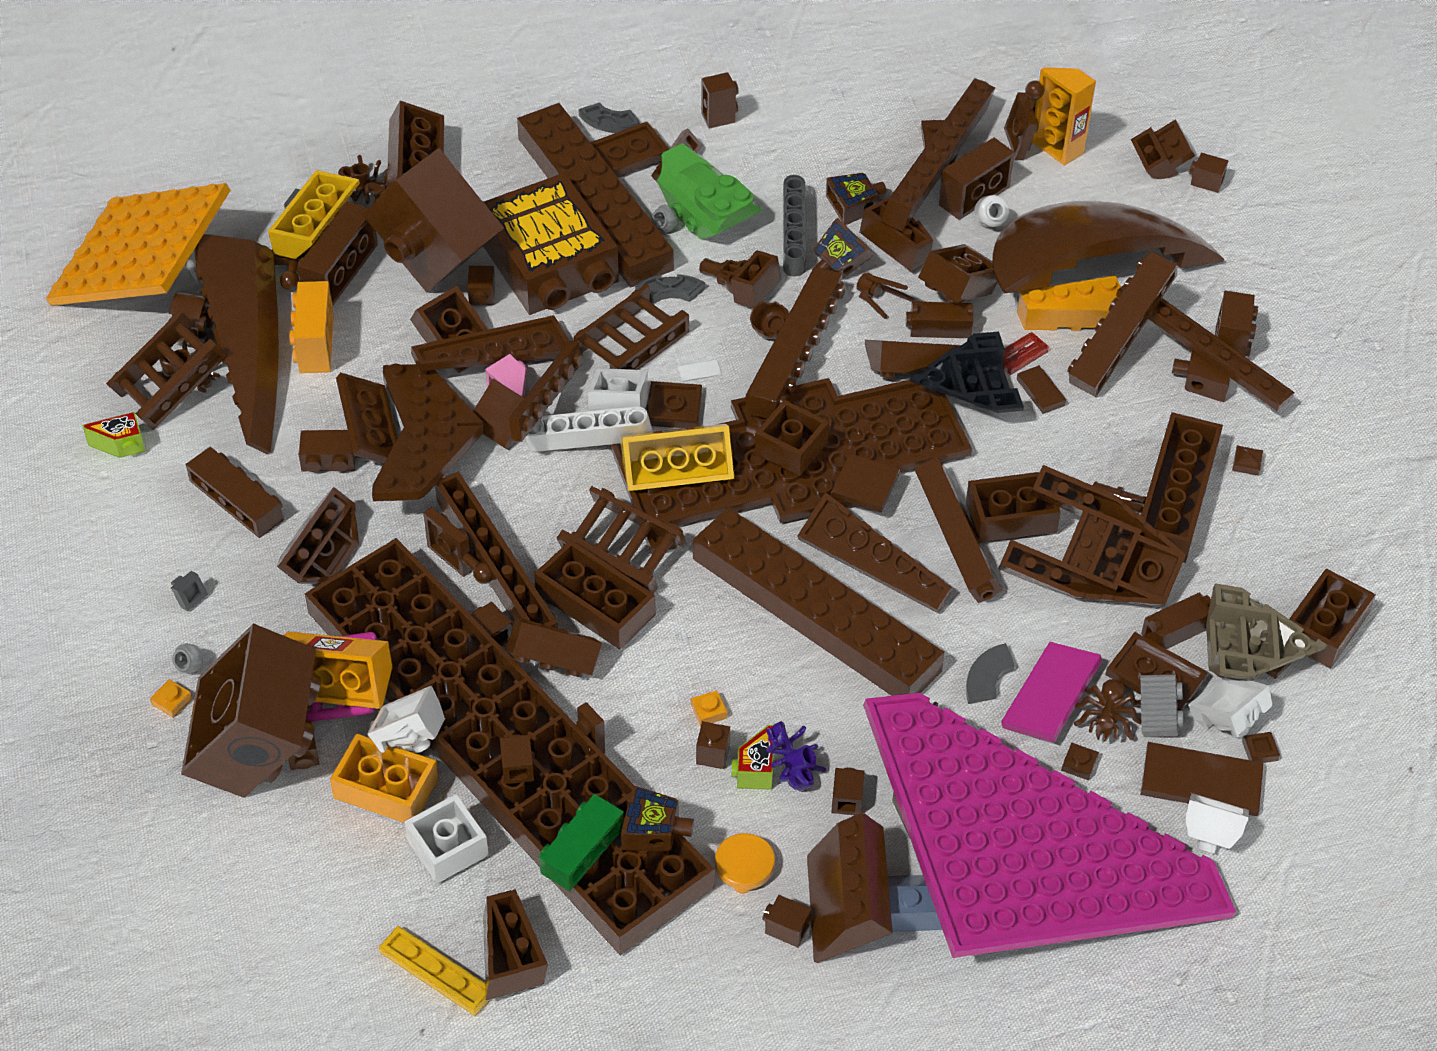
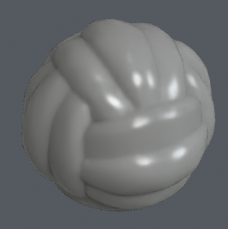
[652,204,678,233]
[172,643,203,674]

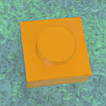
[150,679,192,718]
[691,690,727,727]

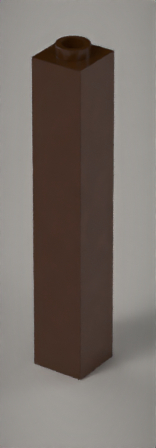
[914,456,1002,603]

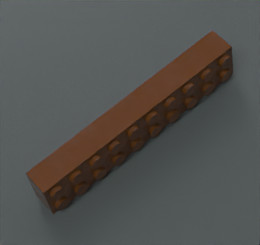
[517,103,674,288]
[693,507,944,696]

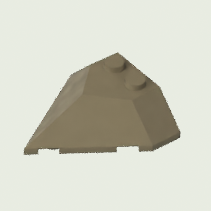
[1206,583,1328,680]

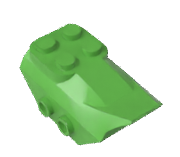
[657,143,762,239]

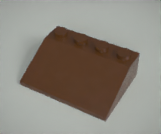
[807,812,893,963]

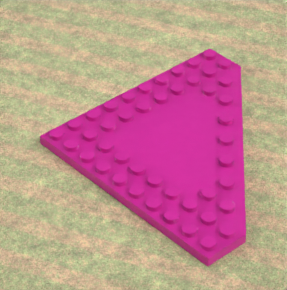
[863,693,1236,958]

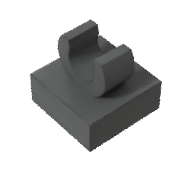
[171,571,208,611]

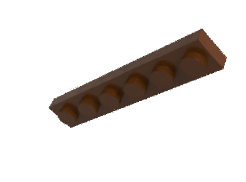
[509,341,583,442]

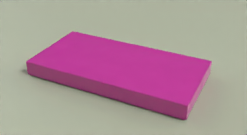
[1001,642,1102,743]

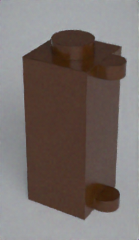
[905,301,973,338]
[1141,592,1211,649]

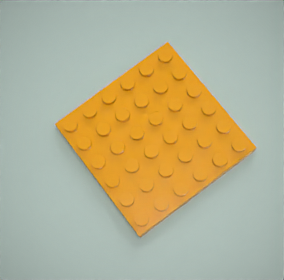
[46,183,231,305]

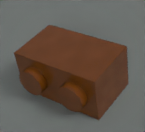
[701,72,739,129]
[298,430,356,472]

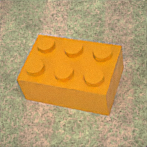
[289,281,334,373]
[330,733,439,823]

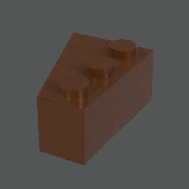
[859,197,933,272]
[483,889,548,1000]

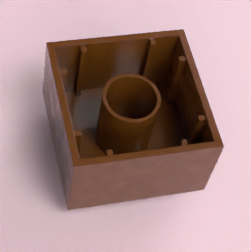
[181,623,321,798]

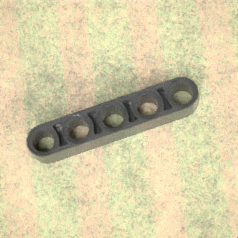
[783,175,806,277]

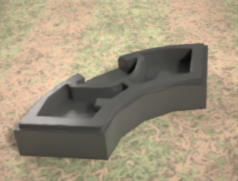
[578,102,640,133]
[635,274,705,304]
[966,643,1015,704]

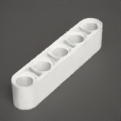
[525,406,653,452]

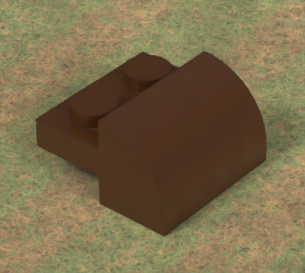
[1131,119,1195,179]

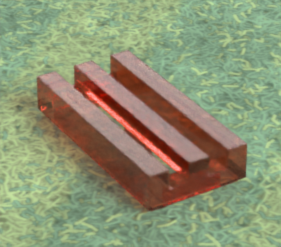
[1002,332,1049,375]

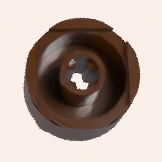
[169,292,214,345]

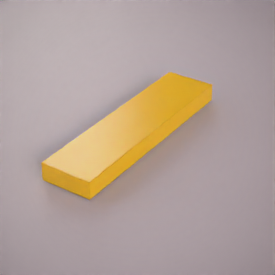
[378,926,489,1016]

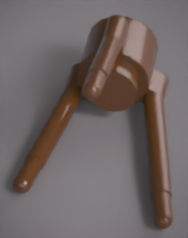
[856,272,914,319]

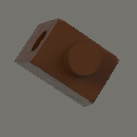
[1172,351,1230,402]

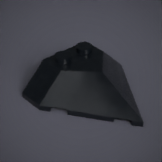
[910,331,1024,413]

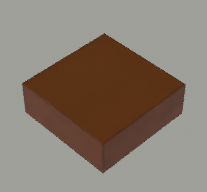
[1242,732,1280,763]

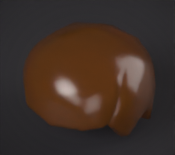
[750,301,789,339]

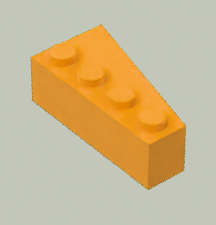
[1017,275,1121,331]

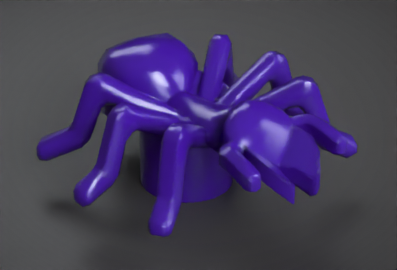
[767,721,826,791]

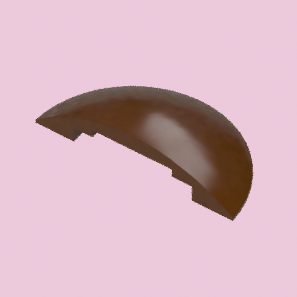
[992,201,1224,294]

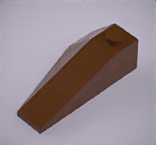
[865,339,961,378]

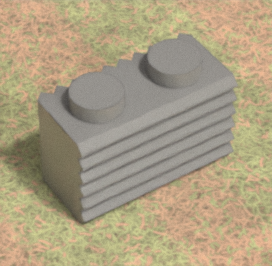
[1140,675,1184,737]

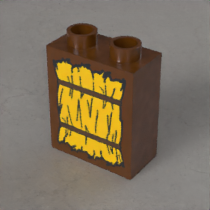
[483,173,619,315]

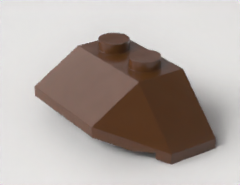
[277,487,359,584]

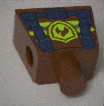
[826,173,887,225]
[811,218,874,278]
[621,786,694,851]

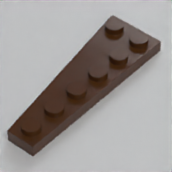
[411,315,569,371]
[797,493,952,613]

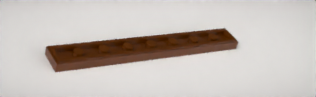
[1116,286,1295,411]

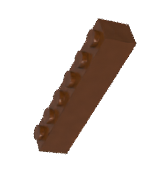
[1067,251,1178,397]

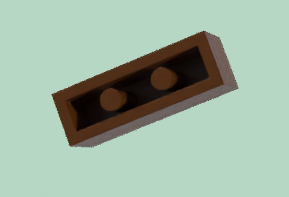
[506,617,602,677]

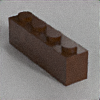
[185,446,284,538]

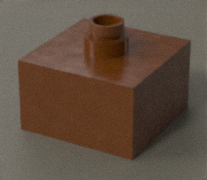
[363,148,504,293]

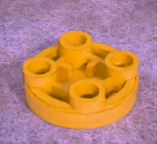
[715,833,775,894]

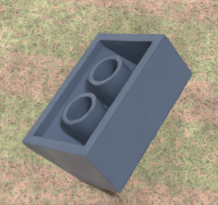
[888,875,942,932]

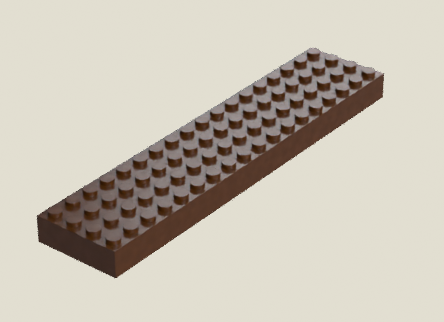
[305,538,715,956]

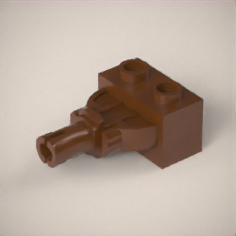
[699,250,781,308]

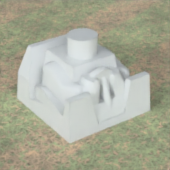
[1188,676,1273,738]
[367,686,445,753]
[1186,793,1249,853]

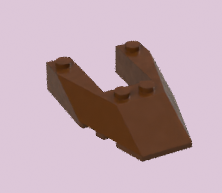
[998,465,1186,606]

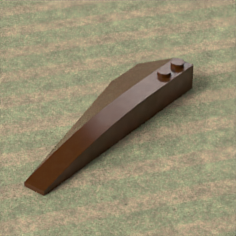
[195,234,279,454]

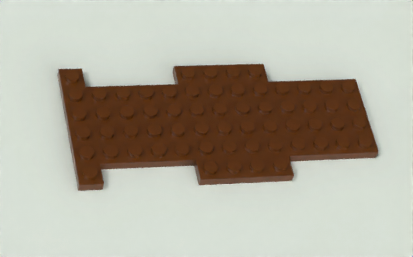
[609,378,972,554]

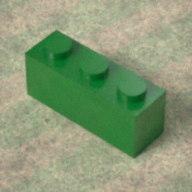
[539,794,624,892]

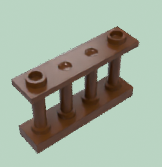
[574,284,689,370]
[106,310,227,430]
[557,486,687,594]

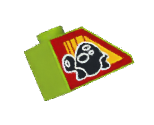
[82,412,145,458]
[731,725,773,790]

